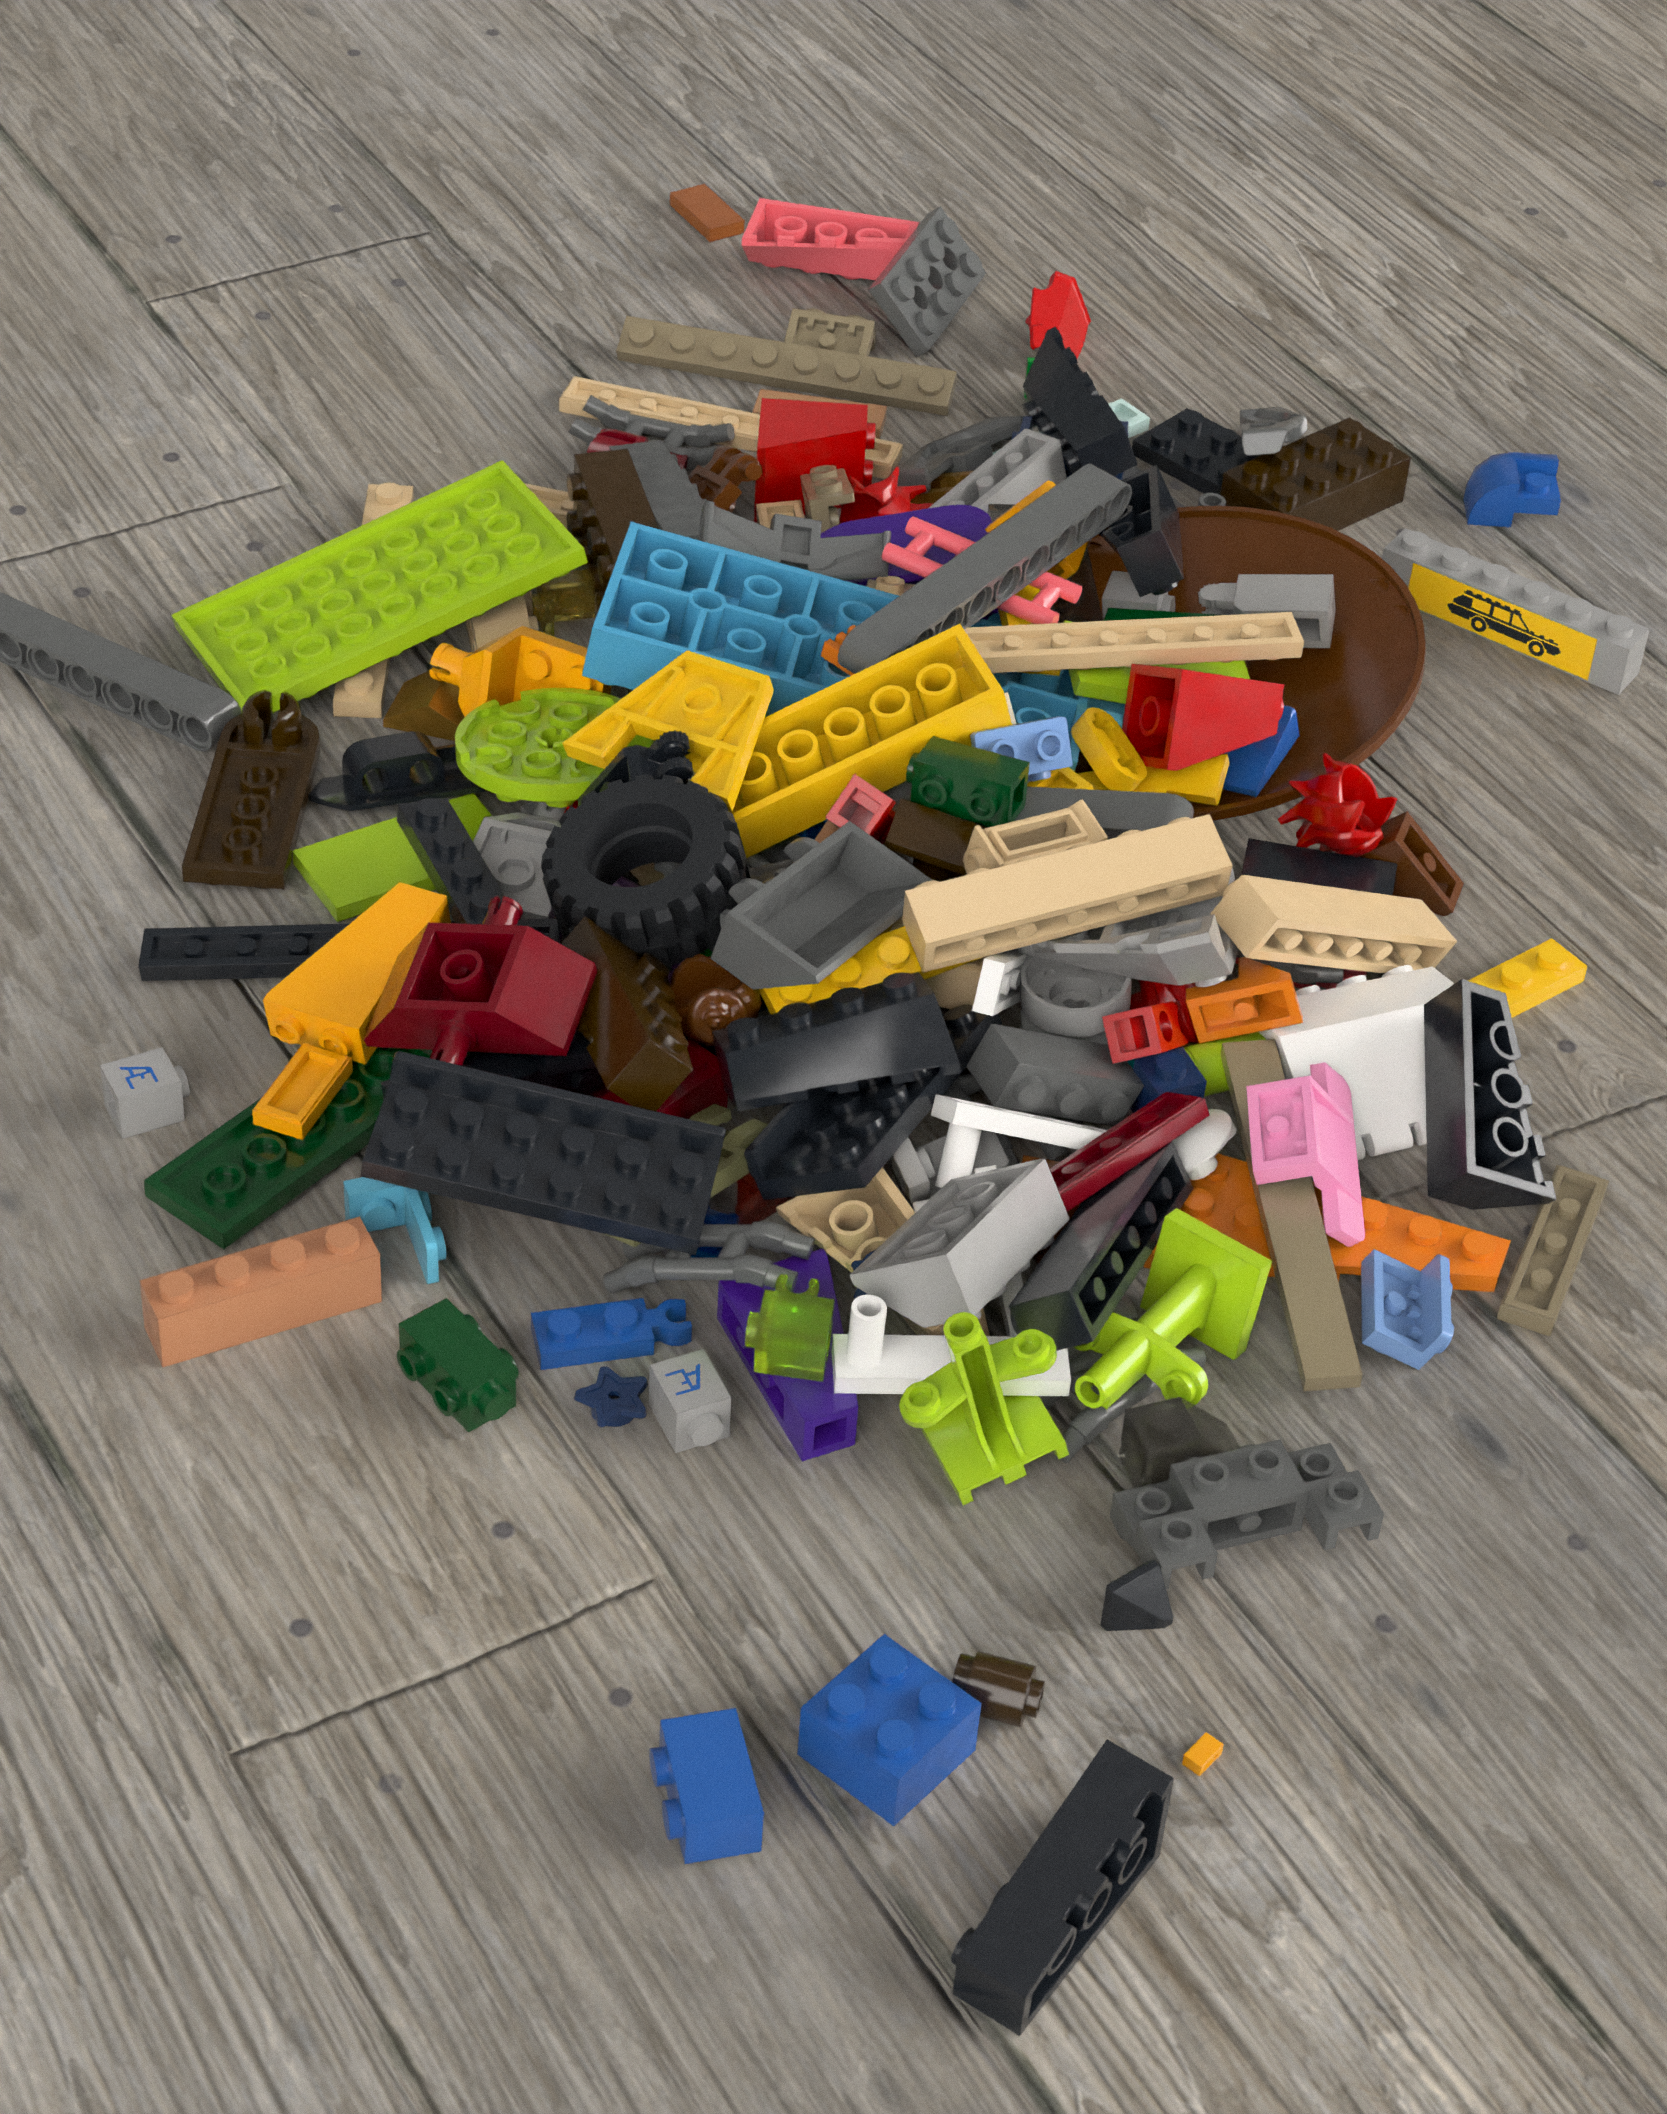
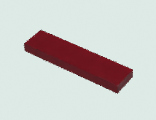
[1050,1092,1210,1212]

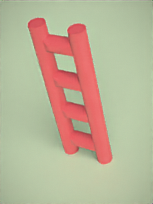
[881,516,1082,624]

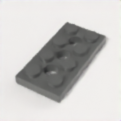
[869,206,986,357]

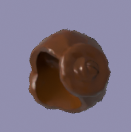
[670,954,762,1047]

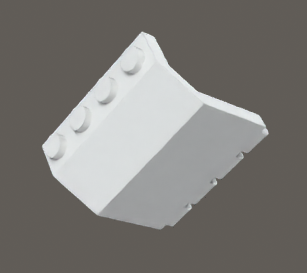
[1259,965,1454,1160]

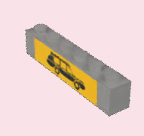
[1382,528,1650,695]

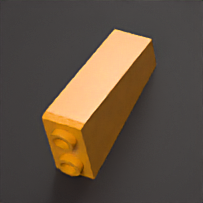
[263,882,451,1065]

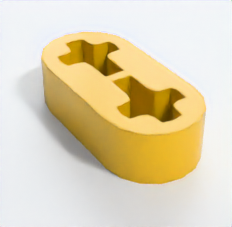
[1071,707,1147,791]

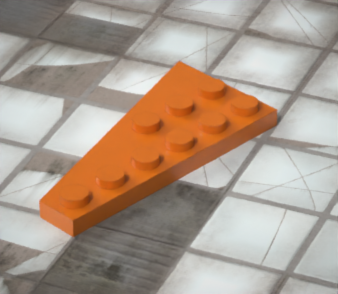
[1144,1153,1511,1292]

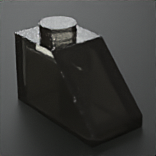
[1118,1397,1240,1488]

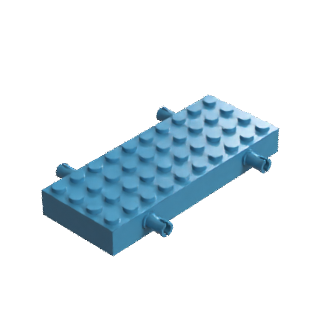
[582,522,1089,782]

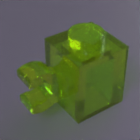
[745,1274,835,1382]

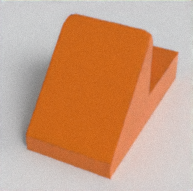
[1186,957,1303,1044]

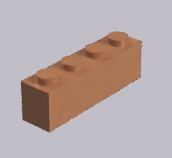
[139,1216,382,1367]

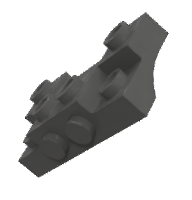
[1110,1439,1384,1589]

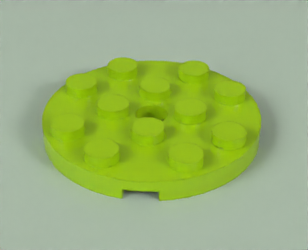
[455,688,655,808]

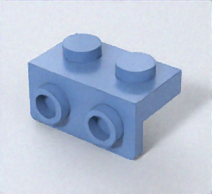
[970,716,1073,781]
[1361,1249,1454,1370]

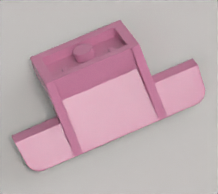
[1246,1062,1365,1247]

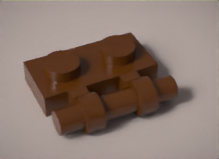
[688,446,762,513]

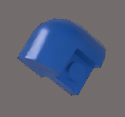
[1463,452,1561,527]

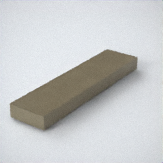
[1497,1164,1609,1337]

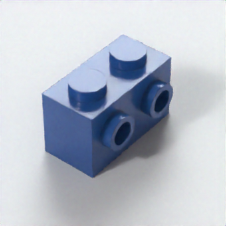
[649,1708,764,1864]

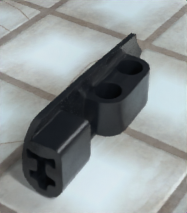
[309,731,487,811]

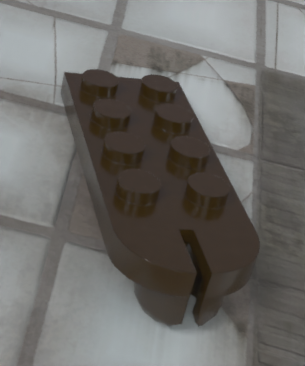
[182,689,320,890]

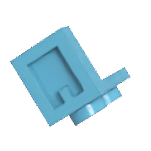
[343,1177,446,1284]

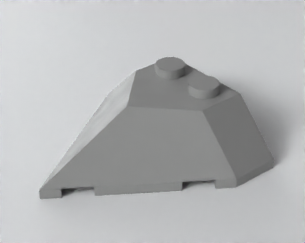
[1017,868,1239,987]

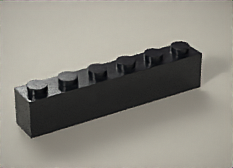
[1008,1141,1194,1351]

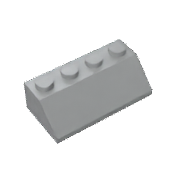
[850,1158,1070,1328]

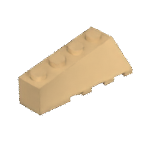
[776,1167,990,1336]

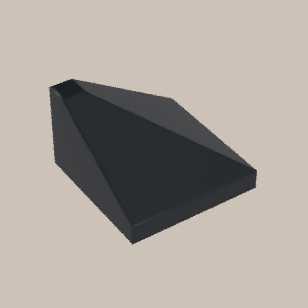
[1101,1559,1173,1631]

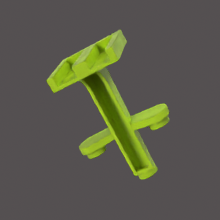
[1074,1208,1272,1409]
[899,1312,1069,1505]

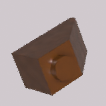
[1358,811,1464,916]

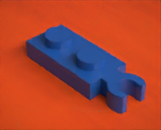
[531,1298,692,1370]

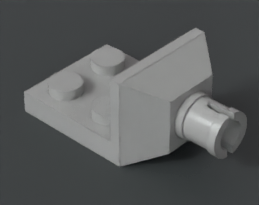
[473,801,573,919]

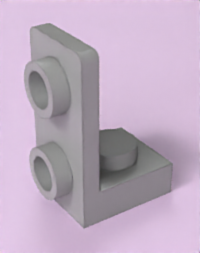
[888,1130,1009,1208]

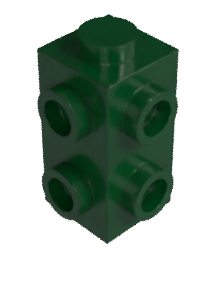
[906,736,1030,828]
[396,1298,519,1433]

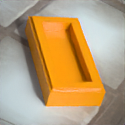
[252,1043,353,1140]

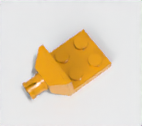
[429,626,612,717]

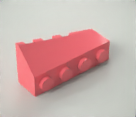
[742,198,919,281]

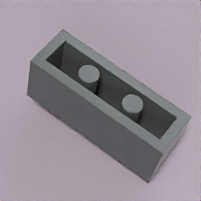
[966,1024,1144,1126]

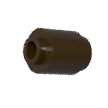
[952,1651,1045,1727]

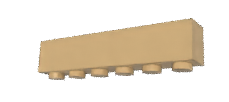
[902,814,1233,973]
[1210,875,1457,974]

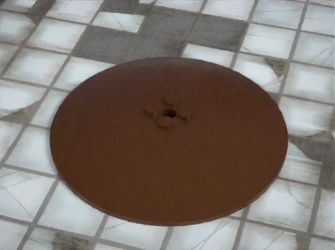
[1050,506,1426,821]

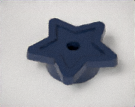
[574,1366,648,1427]

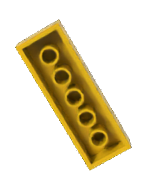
[685,624,1012,858]

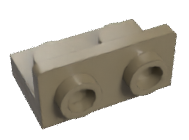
[784,308,876,356]
[800,465,855,533]

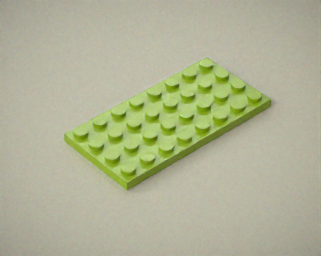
[171,460,588,714]

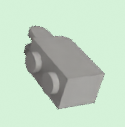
[1198,574,1336,648]

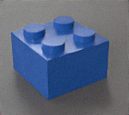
[797,1634,981,1826]

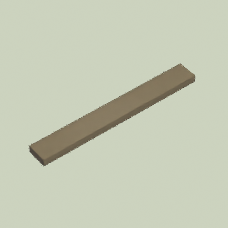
[1221,1039,1363,1392]

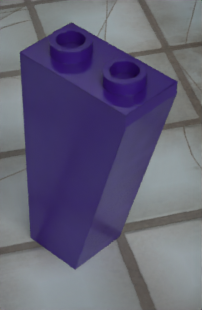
[717,1248,859,1462]

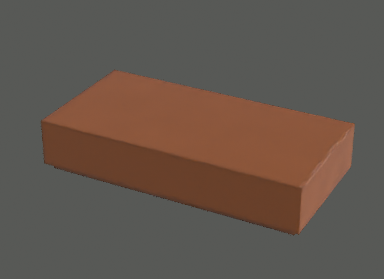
[670,184,745,242]

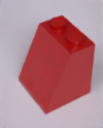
[754,398,876,523]
[1122,663,1284,771]

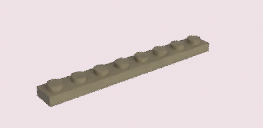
[616,316,957,416]

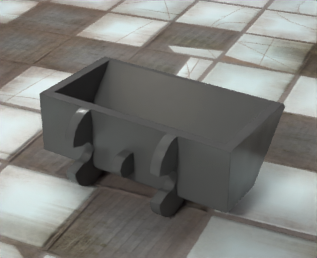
[710,821,933,989]

